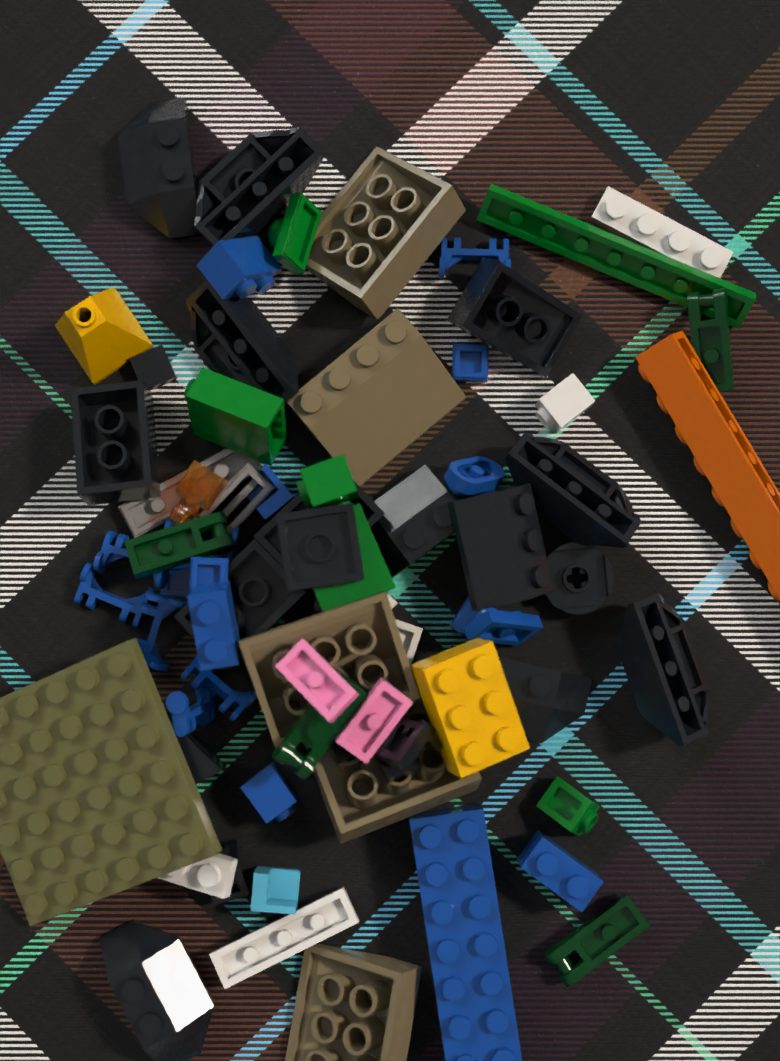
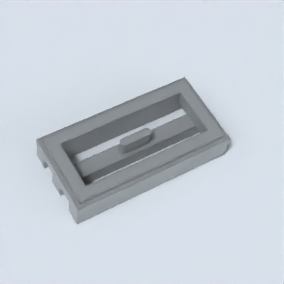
[199,461,275,535]

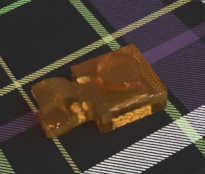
[169,460,227,524]

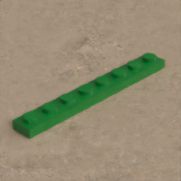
[477,184,756,329]

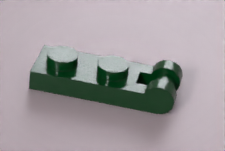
[687,288,735,392]
[124,512,236,579]
[272,670,369,780]
[543,892,650,987]

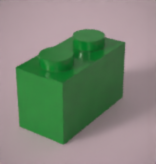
[296,454,359,508]

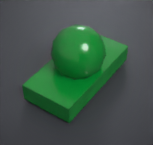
[267,192,322,275]

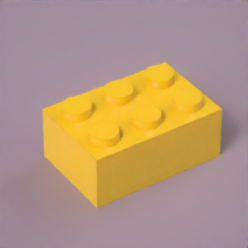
[410,637,530,778]

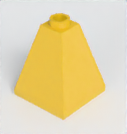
[55,287,154,385]

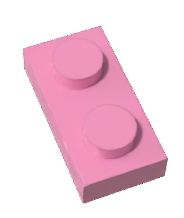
[275,638,360,723]
[335,677,413,764]

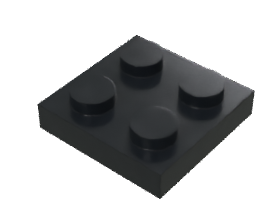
[276,503,365,592]

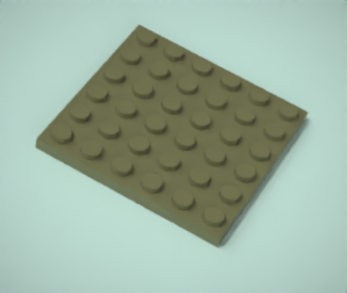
[0,638,223,926]

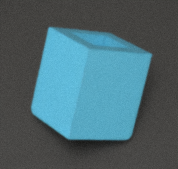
[250,866,301,914]

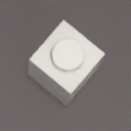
[535,373,595,433]

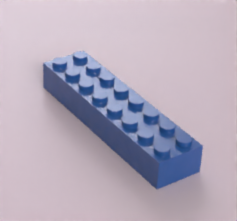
[409,803,522,1061]

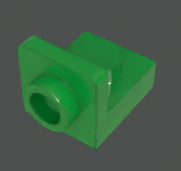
[536,776,600,836]

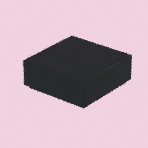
[129,344,177,391]

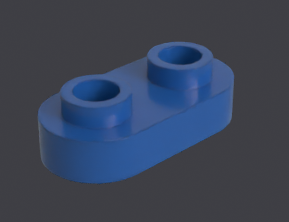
[444,456,505,496]

